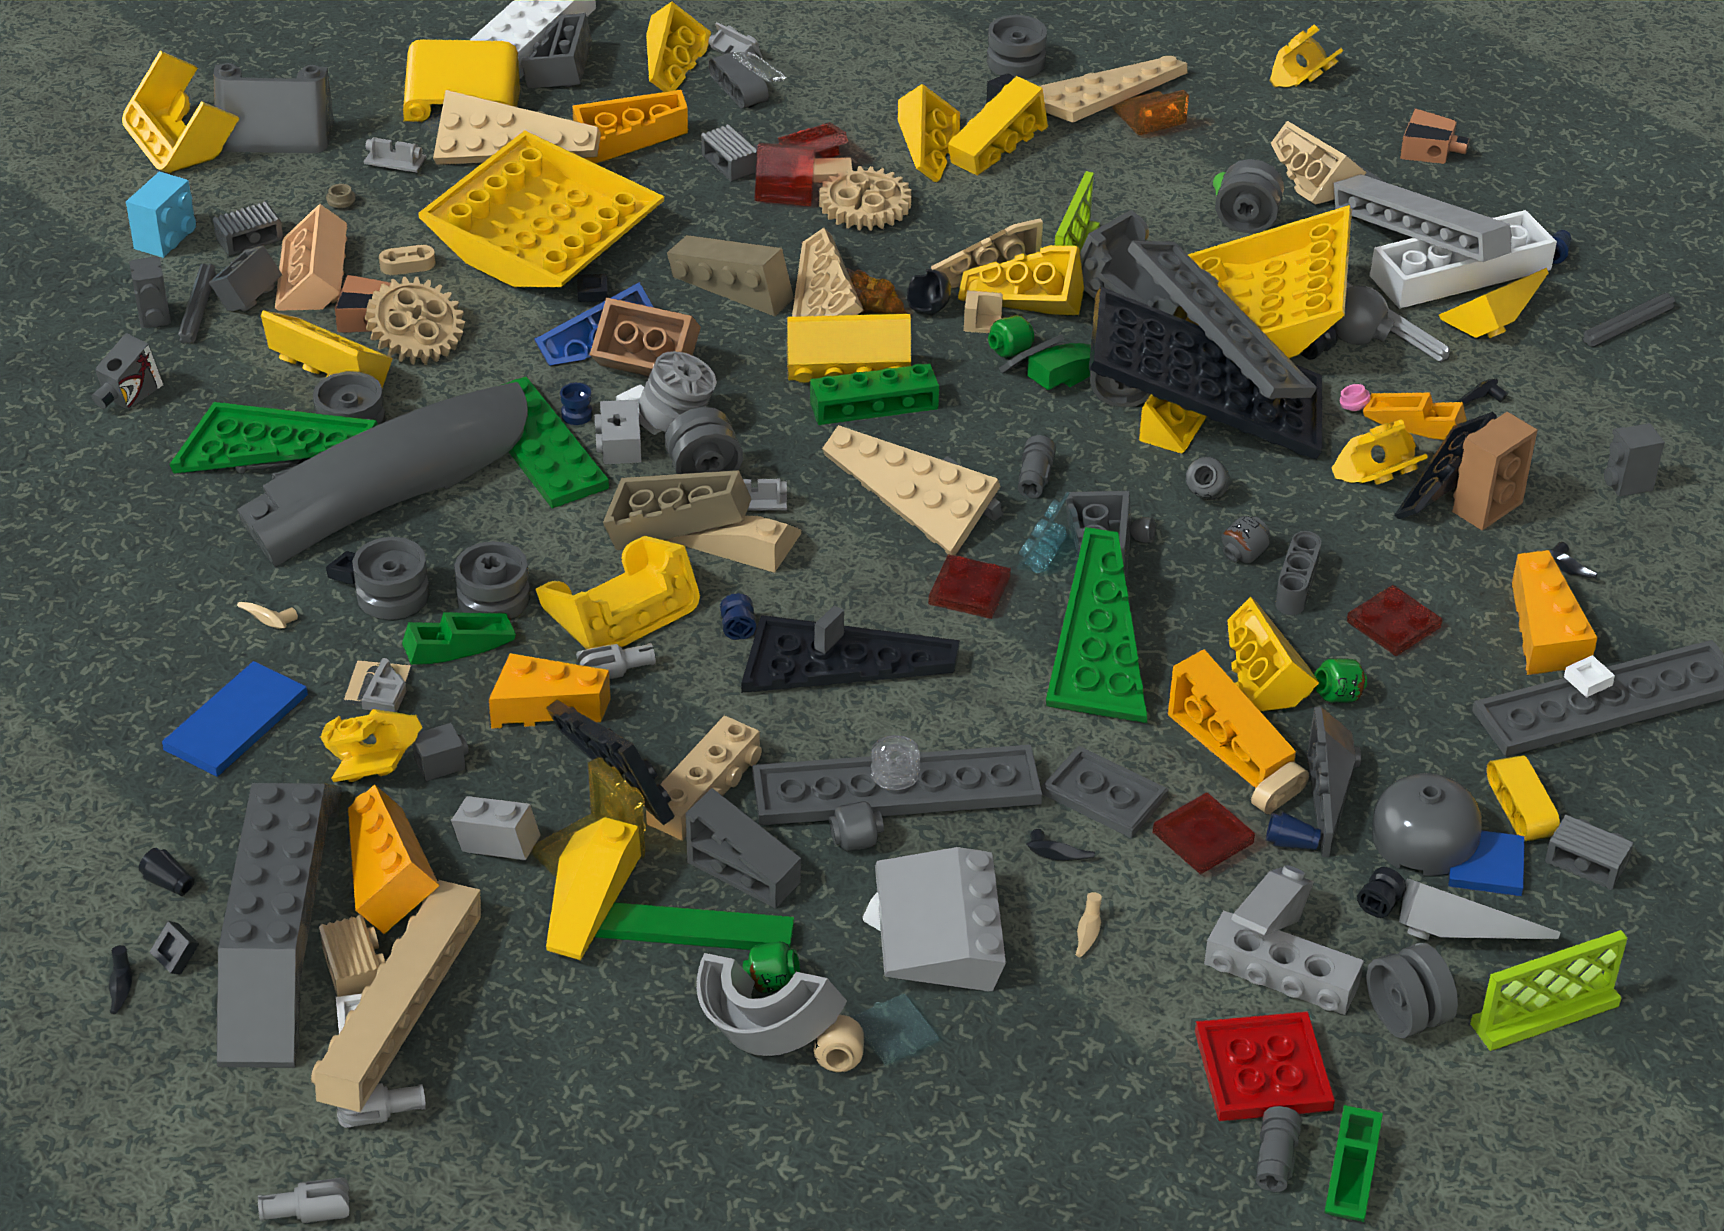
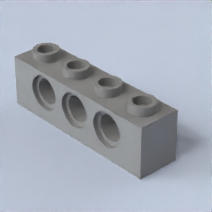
[1204,910,1364,1015]

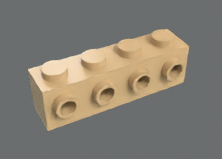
[646,715,762,841]

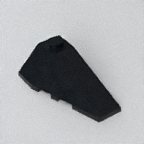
[1394,412,1497,519]

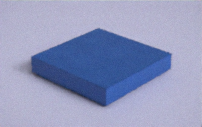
[1448,831,1524,896]

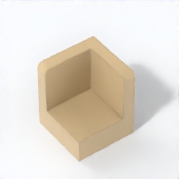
[964,290,1003,333]

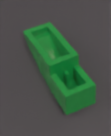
[1027,343,1091,390]
[402,612,516,665]
[1324,1105,1383,1222]

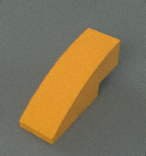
[1363,392,1467,440]

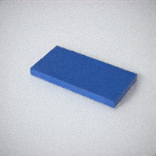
[162,661,308,777]

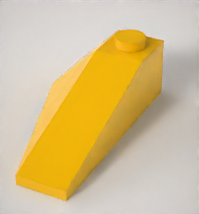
[646,1,711,92]
[898,84,960,182]
[1439,268,1549,338]
[1227,597,1319,711]
[546,817,641,960]

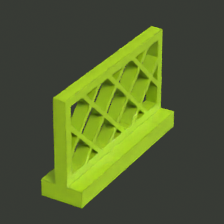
[1055,171,1100,252]
[1470,930,1627,1051]

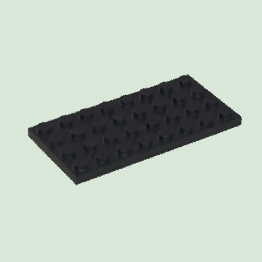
[1089,286,1322,460]

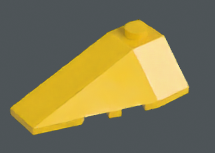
[958,245,1084,315]

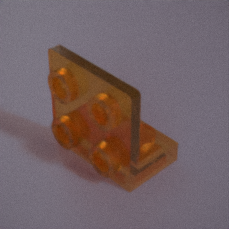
[1113,89,1189,136]
[846,268,907,315]

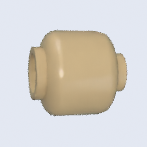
[813,1015,865,1072]

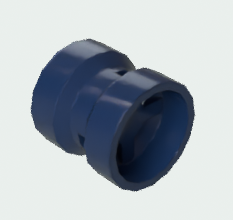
[560,382,593,425]
[720,593,756,640]

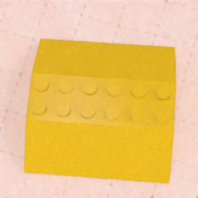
[419,130,664,287]
[1185,205,1352,359]

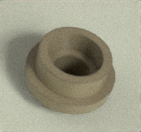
[326,184,355,208]

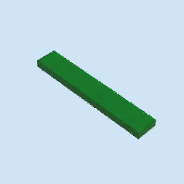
[595,903,794,950]

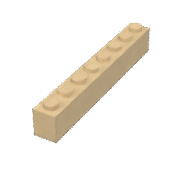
[311,880,481,1112]

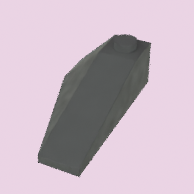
[1307,707,1361,857]

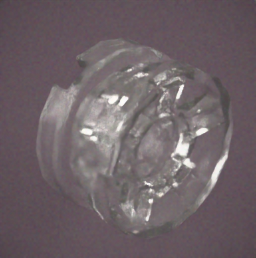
[871,735,921,790]

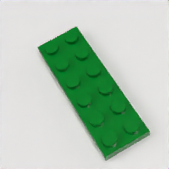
[502,377,609,508]

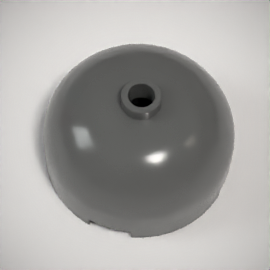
[1372,773,1482,876]

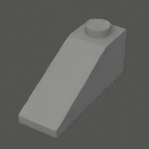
[1231,865,1314,936]

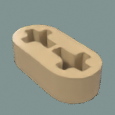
[379,245,435,275]
[1251,762,1309,814]

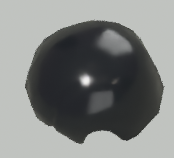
[907,269,951,314]

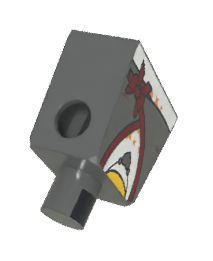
[91,333,164,409]

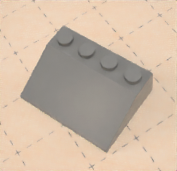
[875,847,1006,991]

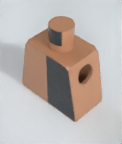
[1400,109,1470,164]
[335,275,390,332]

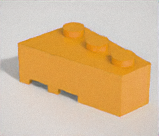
[489,653,611,729]

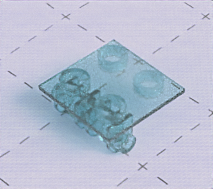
[1016,492,1070,573]

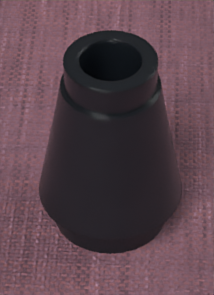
[138,848,195,896]

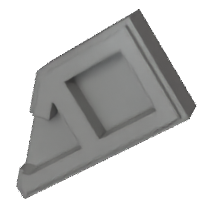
[361,658,407,712]

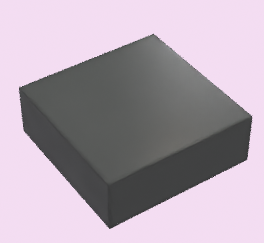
[814,605,844,654]

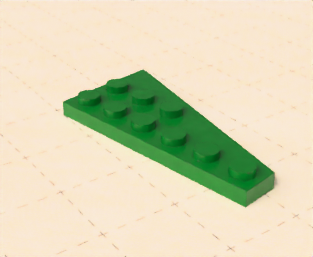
[169,402,378,474]
[1046,527,1147,723]

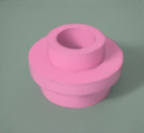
[1340,384,1371,411]

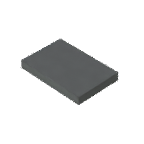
[1041,746,1169,838]

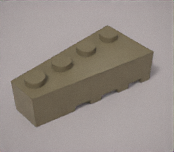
[667,235,794,316]
[603,470,751,550]

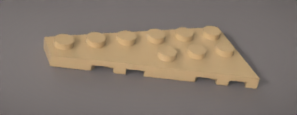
[1040,56,1187,123]
[433,90,601,165]
[792,228,864,317]
[822,425,1001,558]

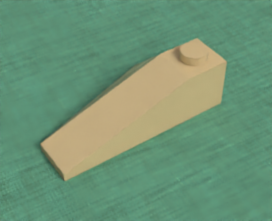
[1271,121,1367,205]
[665,516,801,573]

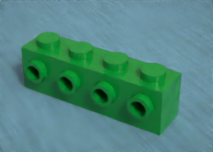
[810,364,939,425]

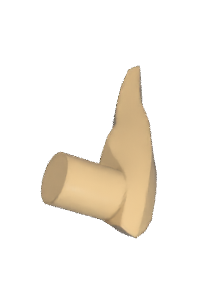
[237,602,298,629]
[1075,892,1102,957]

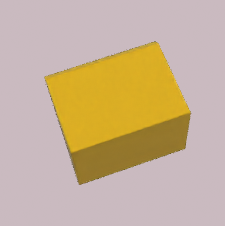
[1139,394,1206,453]

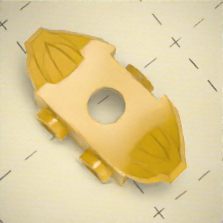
[1269,25,1344,88]
[1332,419,1428,485]
[320,709,422,782]

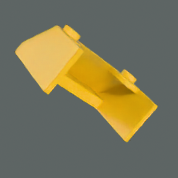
[122,51,240,173]

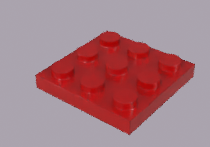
[1195,1011,1335,1121]

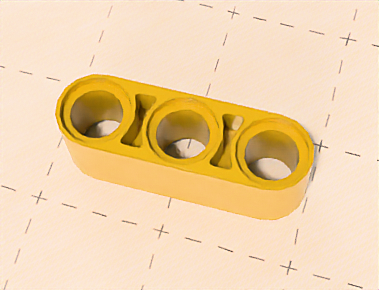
[1487,755,1560,842]

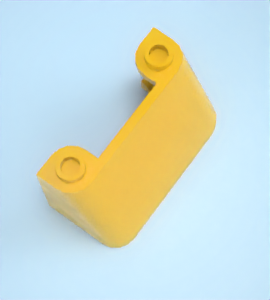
[403,39,520,122]
[536,536,700,650]

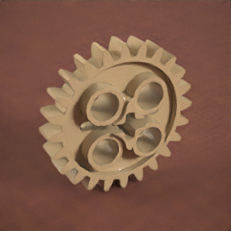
[819,166,911,230]
[365,277,465,365]

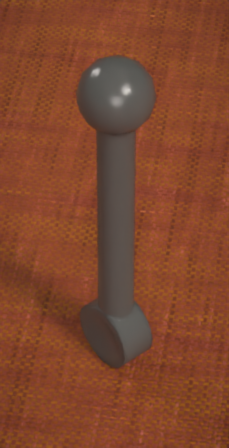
[235,459,302,473]

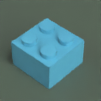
[126,171,196,258]

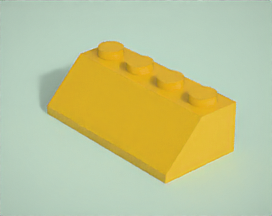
[261,310,393,388]
[787,314,911,383]

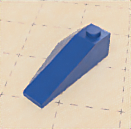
[534,282,654,366]

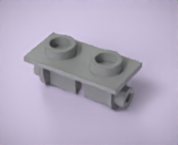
[708,22,763,64]
[364,137,427,173]
[743,478,787,511]

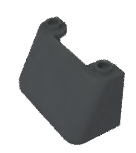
[213,63,334,153]
[1080,210,1219,320]

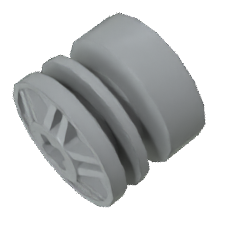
[638,351,717,432]

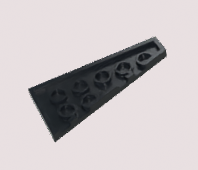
[741,615,960,693]
[546,700,675,825]

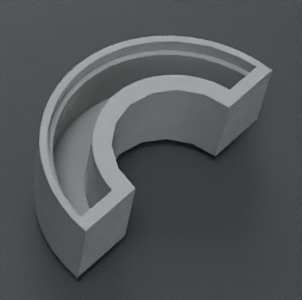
[696,953,847,1056]

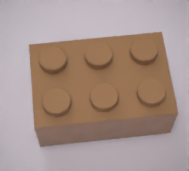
[590,298,701,376]
[1452,412,1538,530]

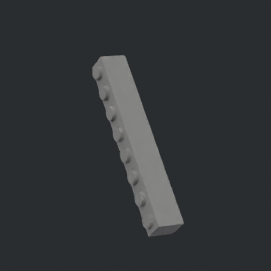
[1334,174,1512,262]

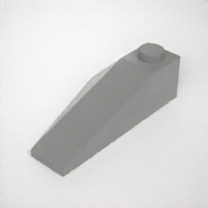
[1399,878,1561,940]

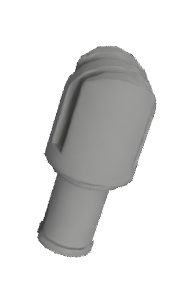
[576,643,656,679]
[337,1083,426,1128]
[258,1177,350,1223]

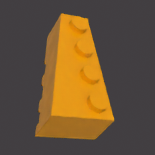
[572,90,688,164]
[1512,550,1597,675]
[348,785,439,934]

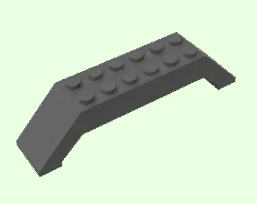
[217,783,342,1068]

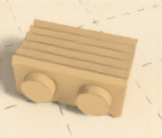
[319,915,385,997]

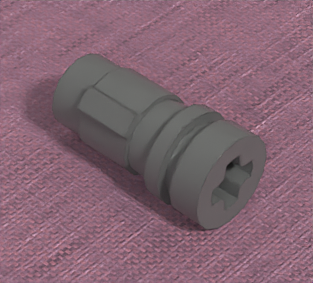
[1018,435,1056,498]
[1256,1106,1302,1192]

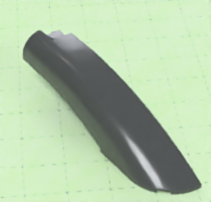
[237,382,528,567]

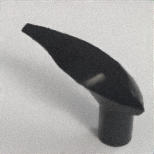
[1456,379,1508,405]
[1543,542,1597,578]
[1026,829,1095,861]
[109,945,132,1015]

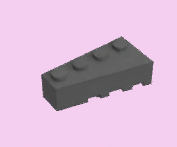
[1065,491,1132,586]

